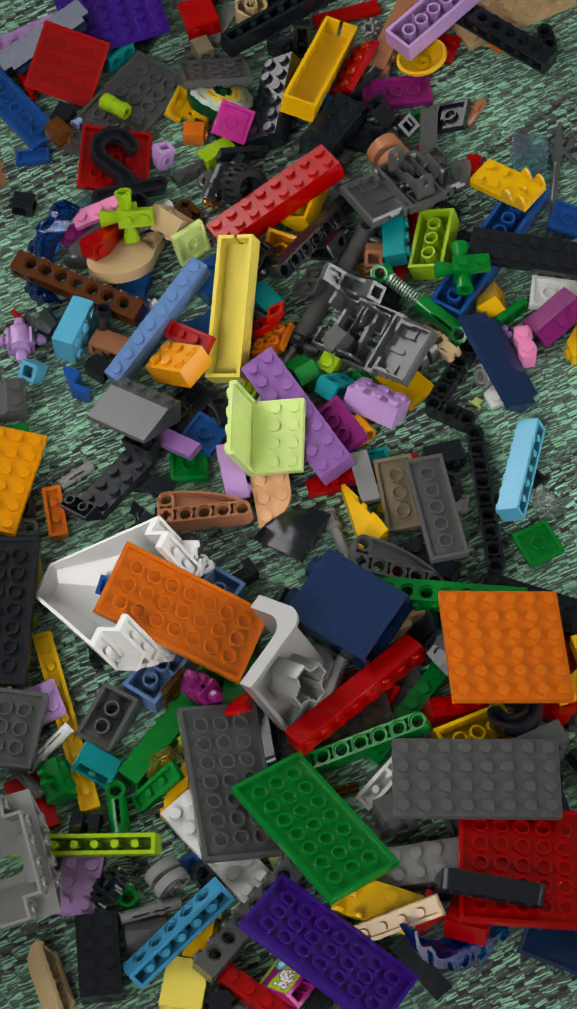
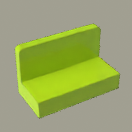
[196,138,236,170]

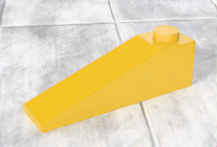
[341,484,388,549]

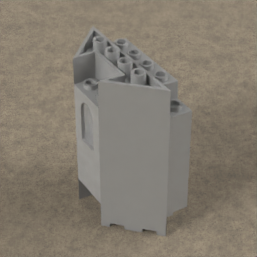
[0,788,62,931]

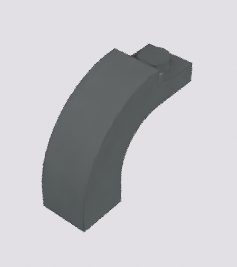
[319,262,387,304]

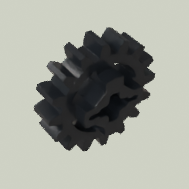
[90,865,129,909]

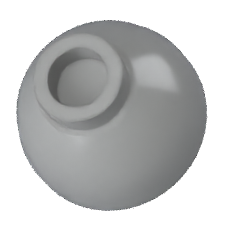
[474,363,493,389]

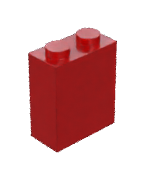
[176,0,222,41]

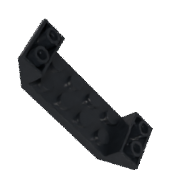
[58,436,161,521]

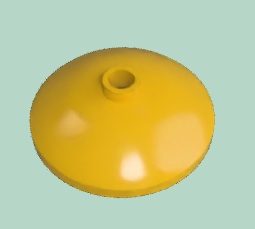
[396,39,447,77]

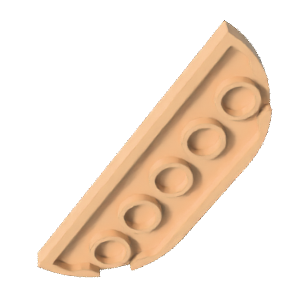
[250,474,292,529]

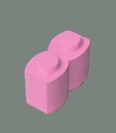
[513,325,537,368]

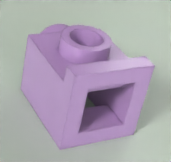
[152,141,176,171]

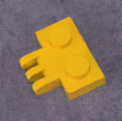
[163,85,194,124]

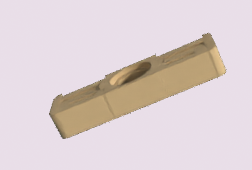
[423,323,462,363]

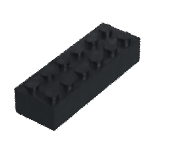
[247,52,301,150]

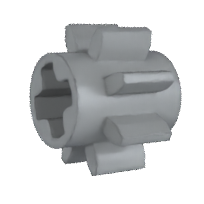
[362,18,383,40]

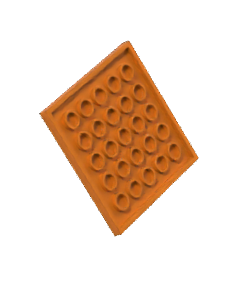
[438,591,574,704]

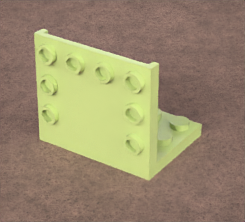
[224,380,306,476]

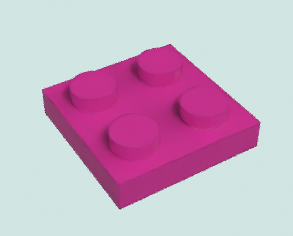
[211,99,255,145]

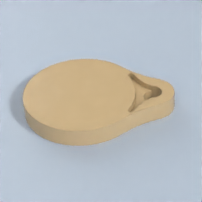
[87,232,165,284]

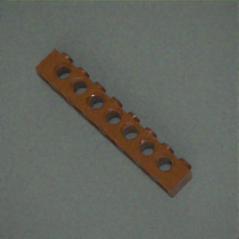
[9,249,148,327]

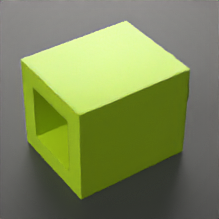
[317,350,344,374]

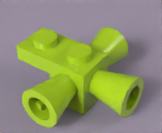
[99,188,155,244]

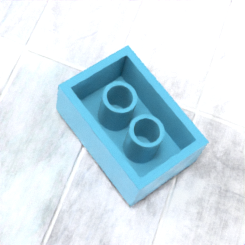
[51,295,97,364]

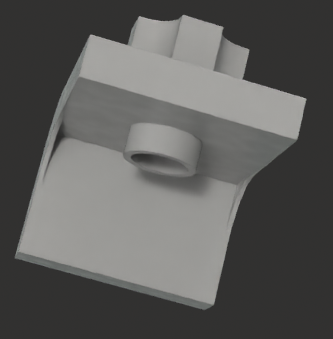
[240,595,334,731]

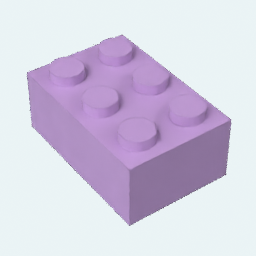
[343,377,411,429]

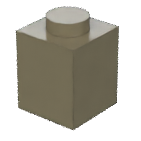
[190,34,215,59]

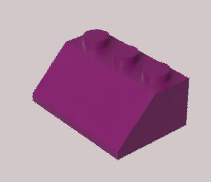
[522,287,577,350]

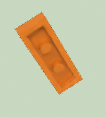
[41,485,69,541]

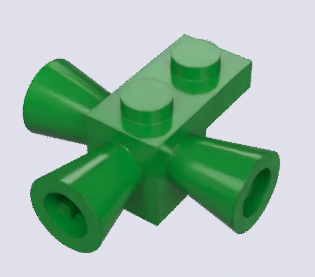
[434,240,491,296]

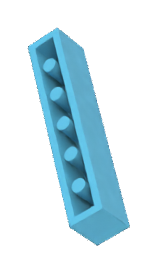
[496,418,546,522]

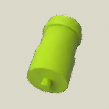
[99,92,132,120]

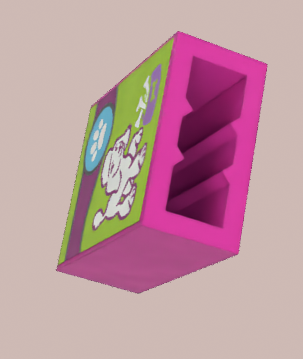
[259,958,315,1009]

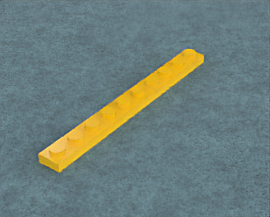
[32,630,101,813]

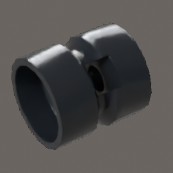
[69,809,103,834]

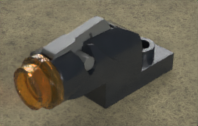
[201,153,245,209]

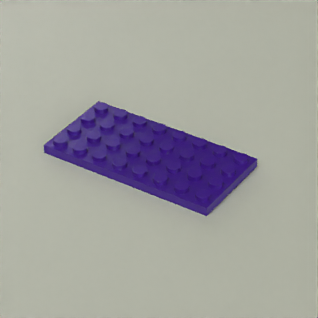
[237,873,420,1009]

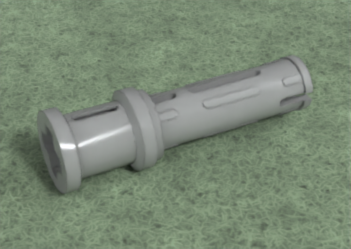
[323,507,350,559]

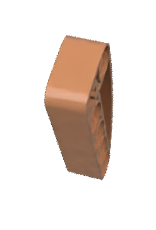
[157,491,254,532]

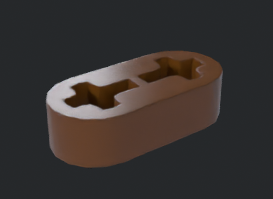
[177,199,205,223]

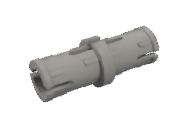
[57,461,95,490]

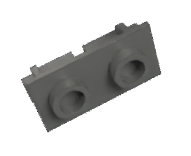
[170,159,207,189]

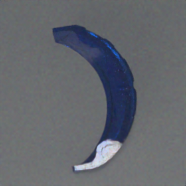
[24,199,80,305]
[399,922,509,971]

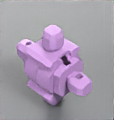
[0,317,47,364]

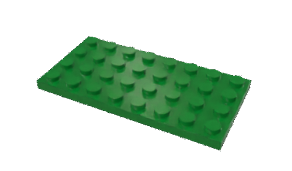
[231,751,399,906]

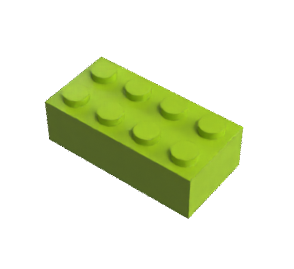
[408,208,460,280]

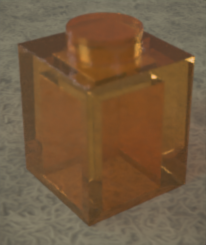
[44,116,72,148]

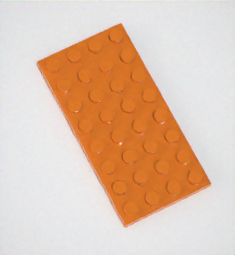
[93,541,265,684]

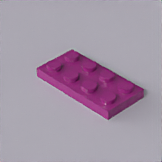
[361,75,433,112]

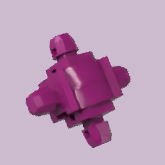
[181,669,223,706]

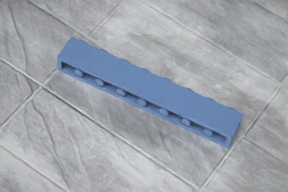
[104,256,211,382]

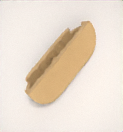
[28,940,75,1009]

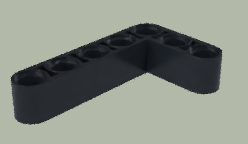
[425,340,476,433]
[433,867,546,909]

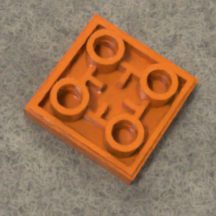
[250,322,295,358]

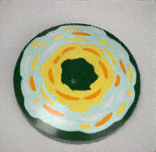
[186,84,256,120]

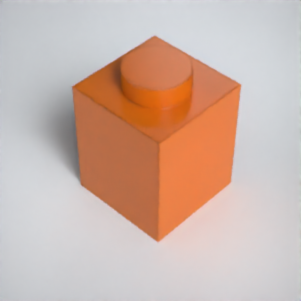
[182,121,209,146]

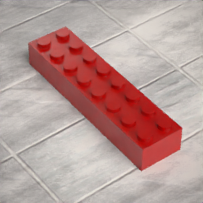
[205,144,346,244]

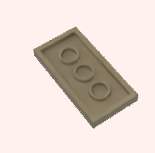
[373,453,421,534]

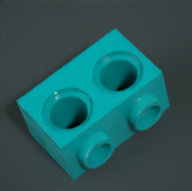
[103,43,135,74]
[314,372,355,401]

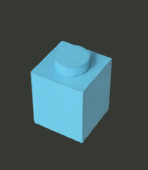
[17,359,49,384]

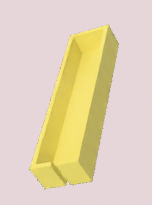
[205,234,260,383]

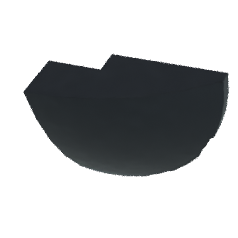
[254,508,331,564]

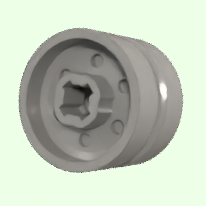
[144,855,191,901]

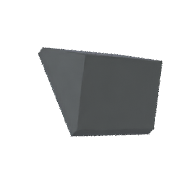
[125,914,168,959]

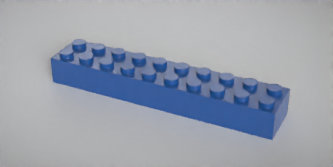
[430,186,550,319]

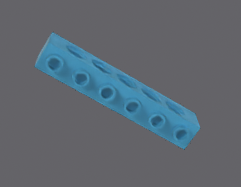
[122,876,236,990]

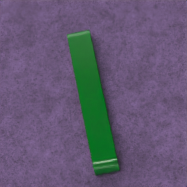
[304,712,431,774]

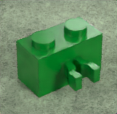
[284,354,320,392]
[37,756,78,806]

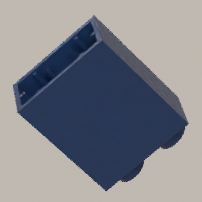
[283,548,413,669]

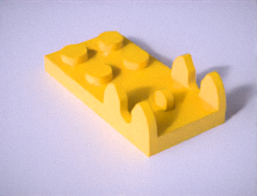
[469,158,547,212]
[331,880,424,938]

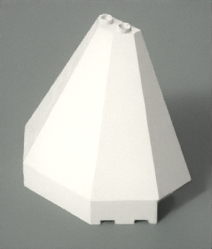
[35,515,203,671]

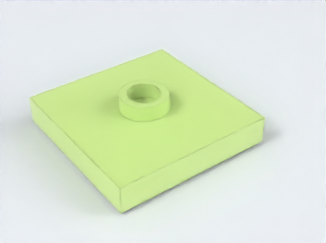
[170,219,212,267]

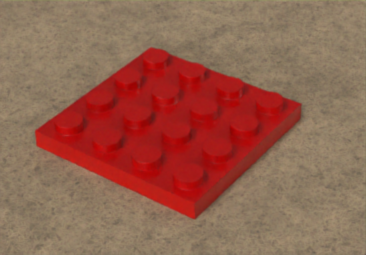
[23,20,111,108]
[76,124,152,191]

